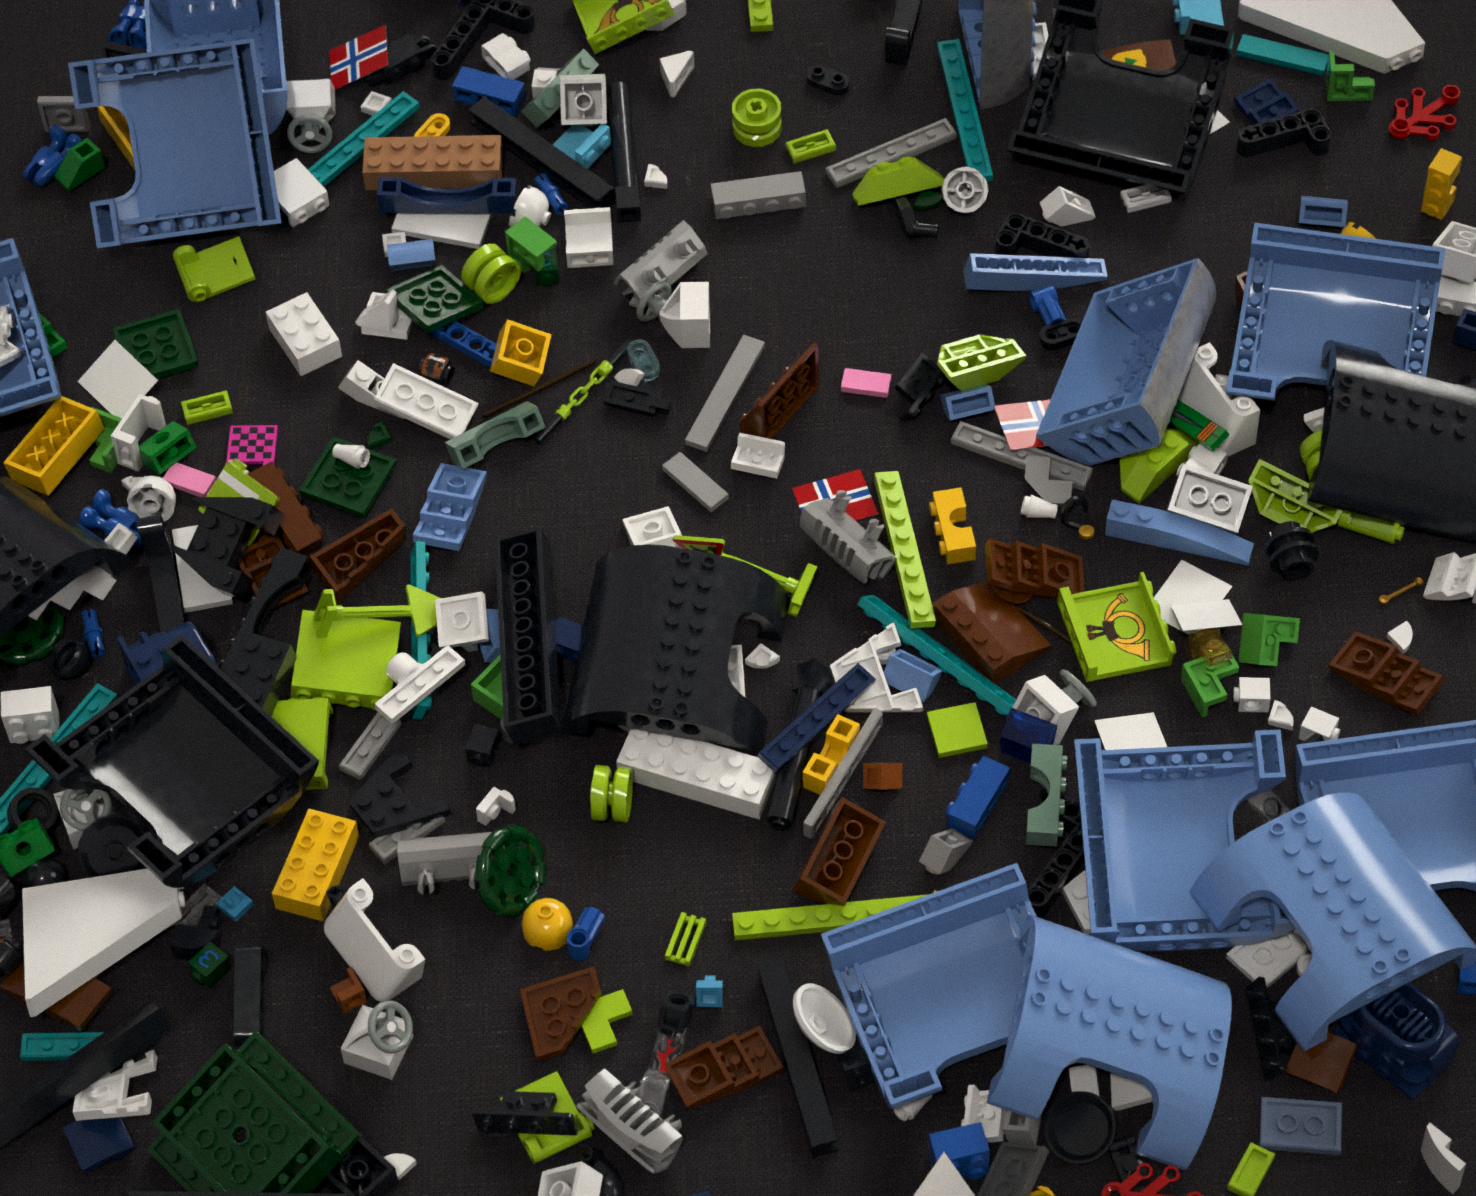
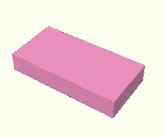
[841,368,892,398]
[163,463,216,497]

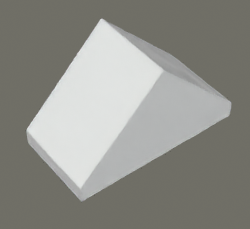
[660,51,695,97]
[355,289,398,332]

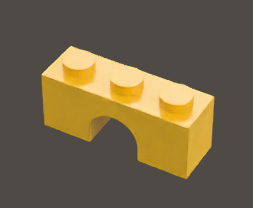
[1421,148,1462,220]
[929,487,976,564]
[803,714,860,795]

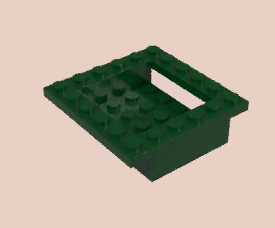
[147,1030,363,1193]

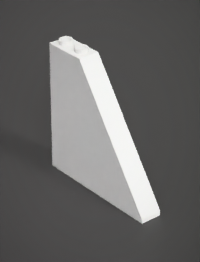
[1238,0,1425,74]
[22,869,186,1017]

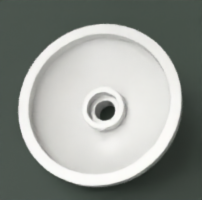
[793,983,856,1054]

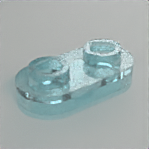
[627,339,660,381]

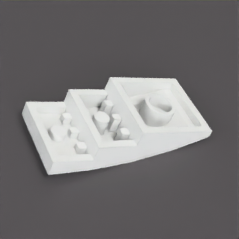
[622,506,682,548]

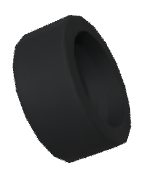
[7,787,58,832]

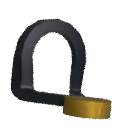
[1060,495,1095,540]

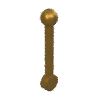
[1379,577,1424,606]

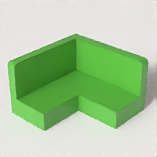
[1325,51,1375,101]
[505,216,556,273]
[89,407,122,473]
[1239,613,1300,666]
[1181,648,1239,718]
[471,655,503,719]

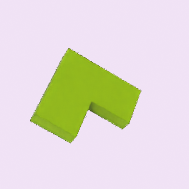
[581,989,633,1054]

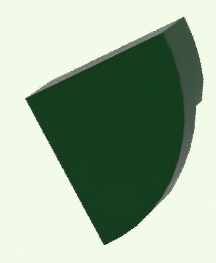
[914,190,944,211]
[367,421,392,450]

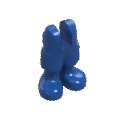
[108,0,147,49]
[22,124,83,187]
[79,489,142,547]

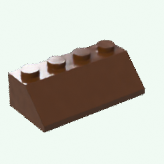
[792,797,886,906]

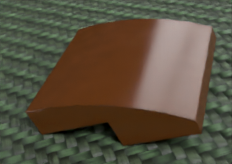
[1285,1032,1358,1094]

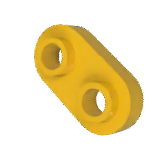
[414,113,451,137]

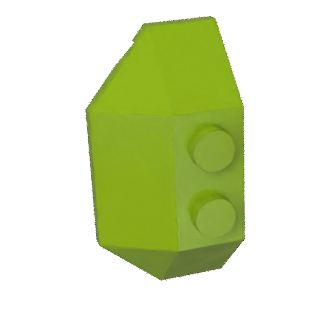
[852,157,944,206]
[937,335,1026,391]
[1119,428,1200,503]
[1248,459,1343,533]

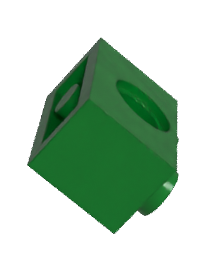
[139,421,197,475]
[0,818,55,877]

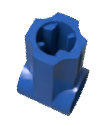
[1029,285,1066,326]
[567,907,605,961]

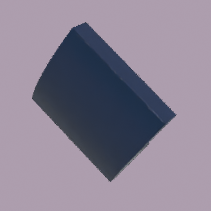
[1233,78,1299,124]
[63,1117,136,1174]

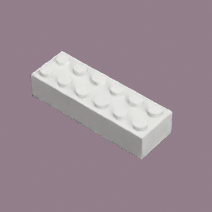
[616,728,777,820]

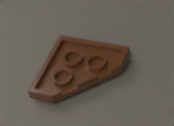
[520,966,602,1062]

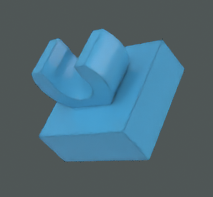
[216,886,254,922]
[696,975,723,1007]

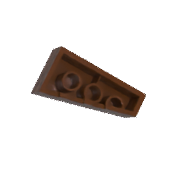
[247,461,324,556]
[310,508,406,605]

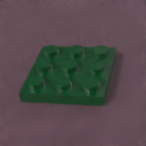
[386,265,484,333]
[112,309,199,379]
[299,436,397,519]

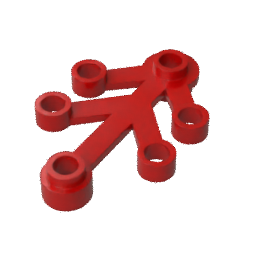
[1389,85,1461,141]
[1101,1163,1203,1196]

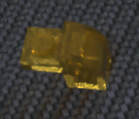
[1188,627,1232,667]

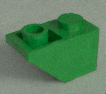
[55,138,105,191]

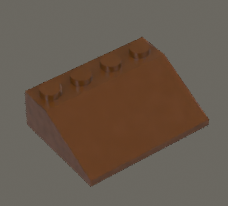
[739,342,819,439]
[933,581,1052,684]

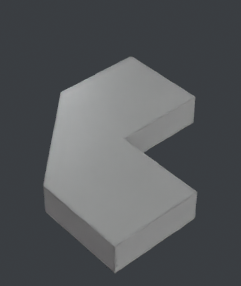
[1025,455,1073,507]

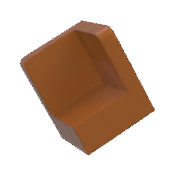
[863,762,902,790]
[330,967,367,1013]

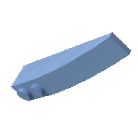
[963,253,1108,291]
[1105,499,1254,566]

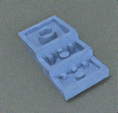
[413,463,487,551]

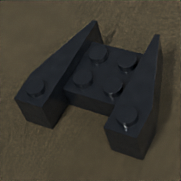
[170,497,284,602]

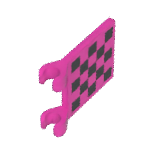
[225,425,278,466]

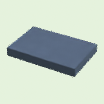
[1259,1097,1342,1155]

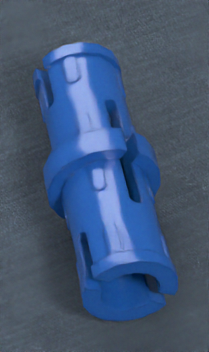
[534,173,568,215]
[81,609,106,658]

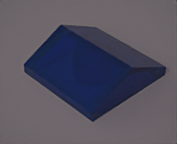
[1000,708,1058,763]

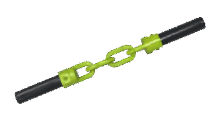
[533,339,633,444]

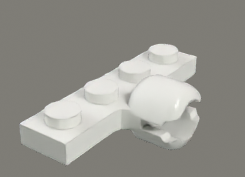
[375,645,465,724]

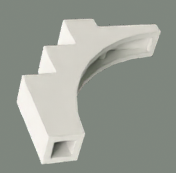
[28,523,138,620]

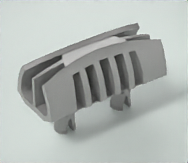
[614,220,708,308]
[800,490,897,584]
[397,832,495,894]
[576,1069,682,1173]

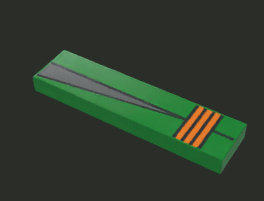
[1169,399,1229,452]

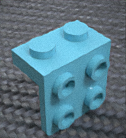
[1172,0,1224,35]
[553,124,611,169]

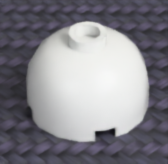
[941,167,988,213]
[509,185,551,227]
[127,475,176,522]

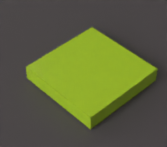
[927,702,988,758]

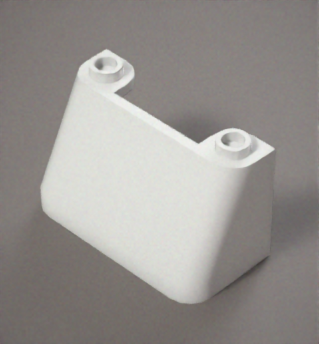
[1178,342,1260,457]
[324,878,425,1002]

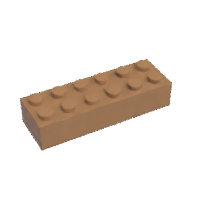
[363,135,503,190]

